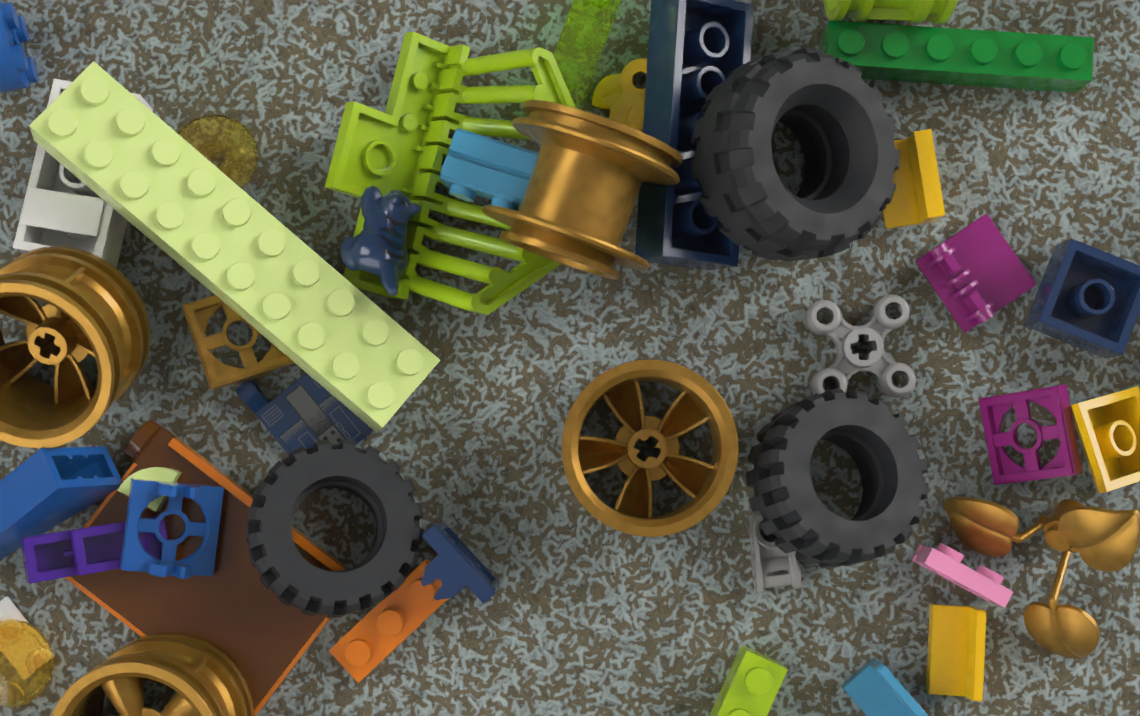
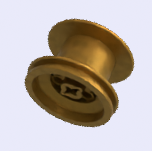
[482,100,683,280]

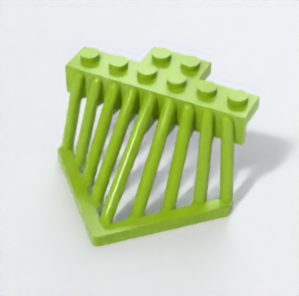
[325,31,576,315]

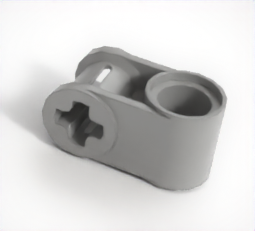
[749,510,801,594]

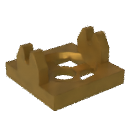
[182,295,296,391]

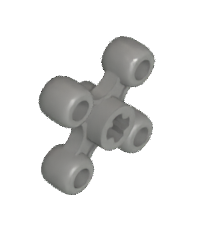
[805,294,916,398]

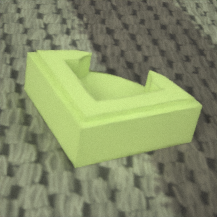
[117,467,182,512]

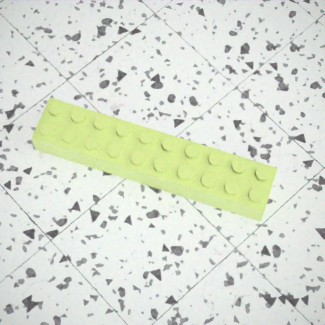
[29,61,440,433]

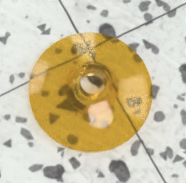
[178,115,258,189]

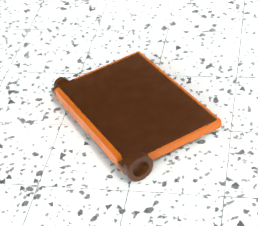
[64,419,349,716]

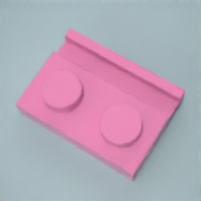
[912,543,1013,608]

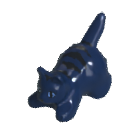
[340,186,421,296]

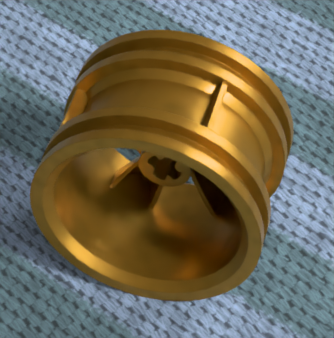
[0,246,151,448]
[561,360,739,537]
[51,632,254,716]

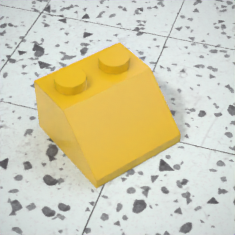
[1070,386,1140,493]

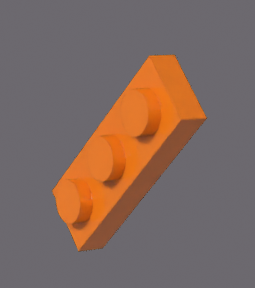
[329,559,448,683]

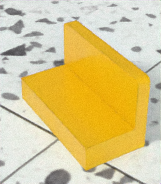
[882,129,945,229]
[926,604,986,702]

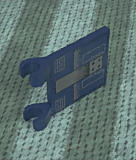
[236,373,374,455]

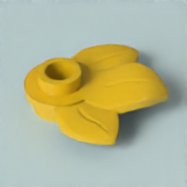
[592,58,647,131]

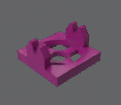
[978,384,1083,485]

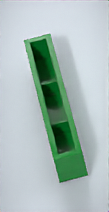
[821,20,1094,93]

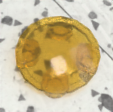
[0,619,57,708]

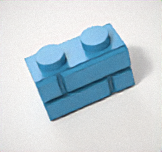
[440,128,539,211]

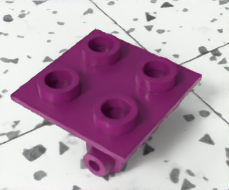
[915,213,1037,333]

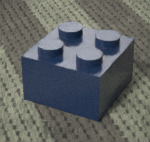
[1024,238,1140,359]

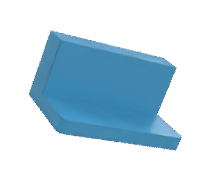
[841,657,928,716]

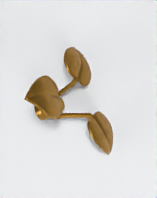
[944,497,1140,659]

